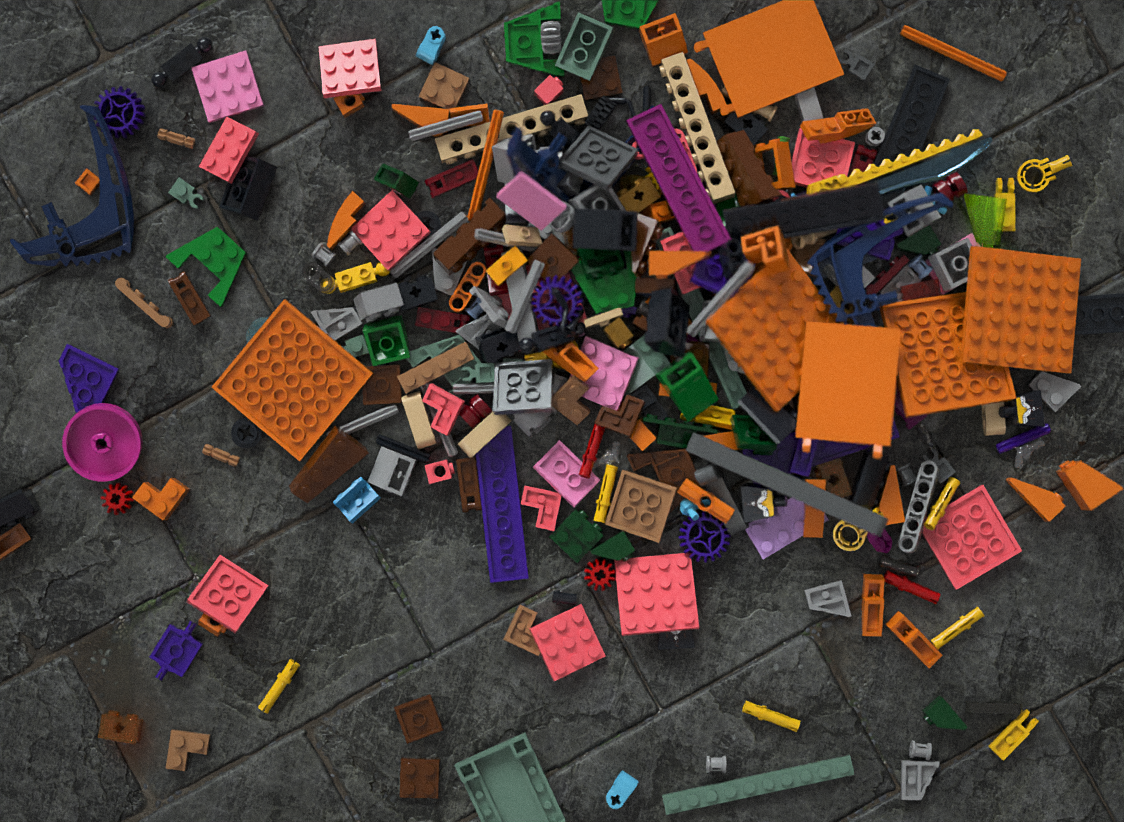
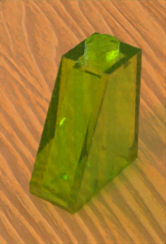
[964,193,1007,248]

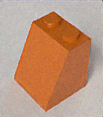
[1056,460,1123,511]

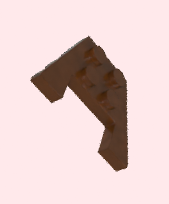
[626,449,700,514]

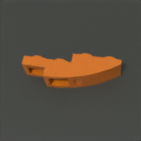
[800,108,876,144]

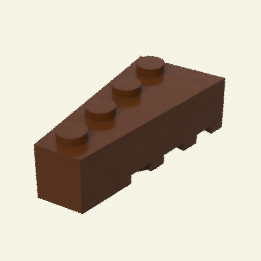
[289,426,369,503]

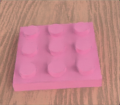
[192,51,264,123]
[569,336,639,411]

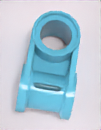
[416,26,446,65]
[606,770,639,809]

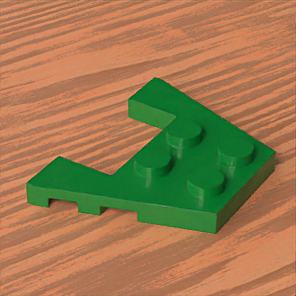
[602,0,659,29]
[504,2,564,77]
[165,227,246,307]
[571,251,637,314]

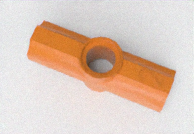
[677,478,736,524]

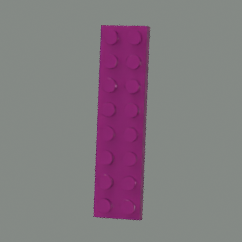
[626,104,731,251]

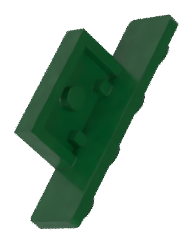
[640,414,718,448]

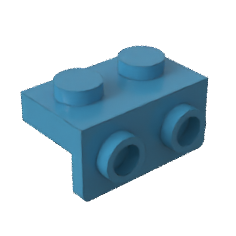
[333,477,381,524]

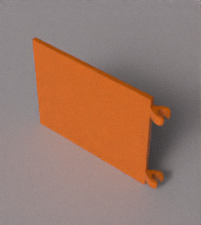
[694,0,844,118]
[796,321,901,459]

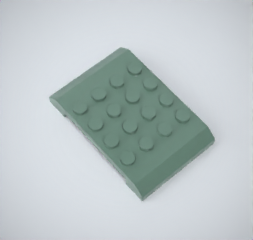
[455,732,567,822]

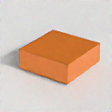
[75,168,100,195]

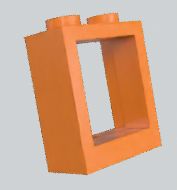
[754,139,795,190]

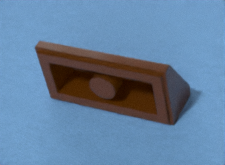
[635,278,677,293]

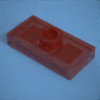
[900,278,941,301]

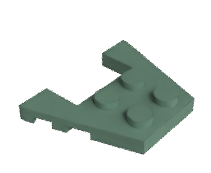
[406,335,481,398]

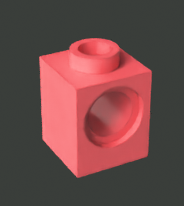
[534,75,564,105]
[424,460,455,484]

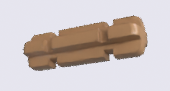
[157,128,195,149]
[202,444,240,467]

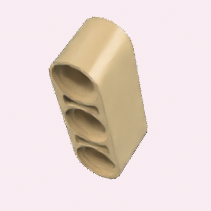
[401,391,436,449]
[981,402,1006,436]
[458,412,512,459]

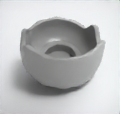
[550,200,574,233]

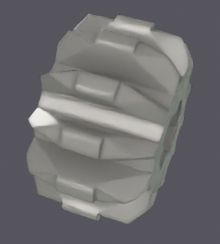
[541,21,562,54]

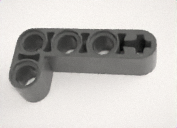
[694,462,749,536]

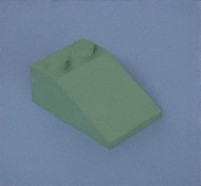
[555,12,615,81]
[623,335,670,399]

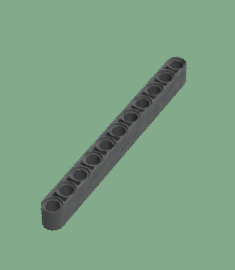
[686,432,888,537]

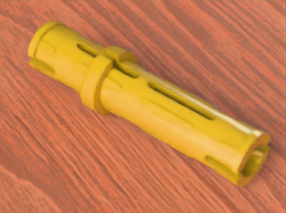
[593,464,618,523]
[923,477,960,530]
[931,606,984,650]
[258,659,300,714]
[742,700,800,732]

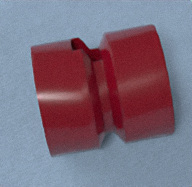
[931,171,968,202]
[459,394,493,429]

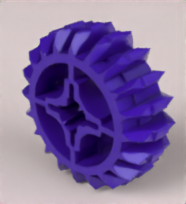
[93,86,146,139]
[531,275,583,327]
[678,511,731,563]

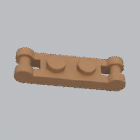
[115,278,173,328]

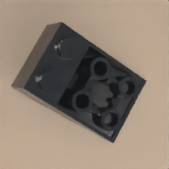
[572,208,638,251]

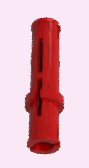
[578,423,605,479]
[884,570,941,605]

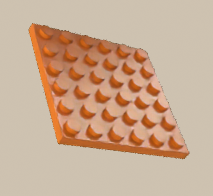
[960,246,1081,374]
[705,249,844,412]
[880,292,1016,418]
[211,299,374,462]

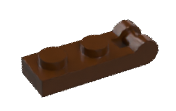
[168,271,211,326]
[456,457,482,513]

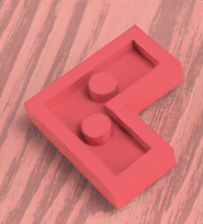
[422,383,465,436]
[521,486,562,531]

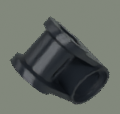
[718,238,746,278]

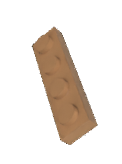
[397,342,474,394]

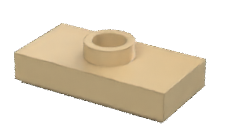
[502,225,542,247]
[584,308,623,329]

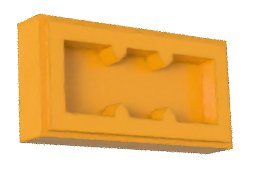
[486,246,528,286]

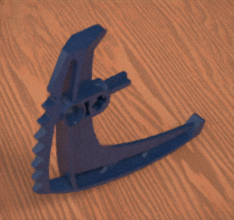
[10,105,134,267]
[506,105,654,204]
[807,193,953,327]

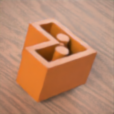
[741,226,790,275]
[132,478,190,521]

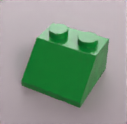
[363,315,410,366]

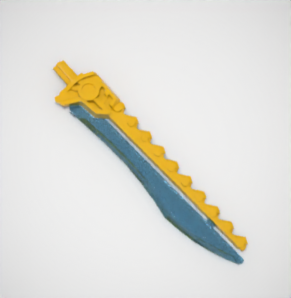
[807,129,993,194]

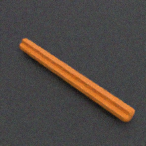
[900,25,1007,81]
[467,110,504,221]

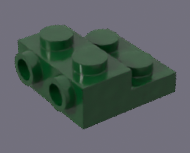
[576,248,624,281]
[730,415,777,455]
[549,509,603,563]

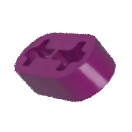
[867,529,892,553]

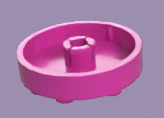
[62,403,143,482]

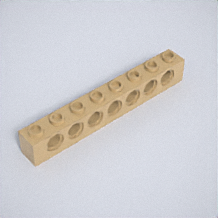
[659,52,735,204]
[435,94,588,165]

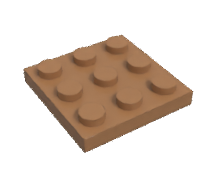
[605,469,677,543]

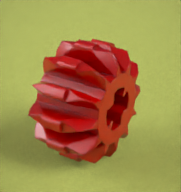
[101,483,134,515]
[584,558,616,591]

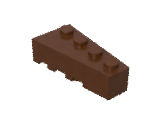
[716,130,781,206]
[433,198,506,276]

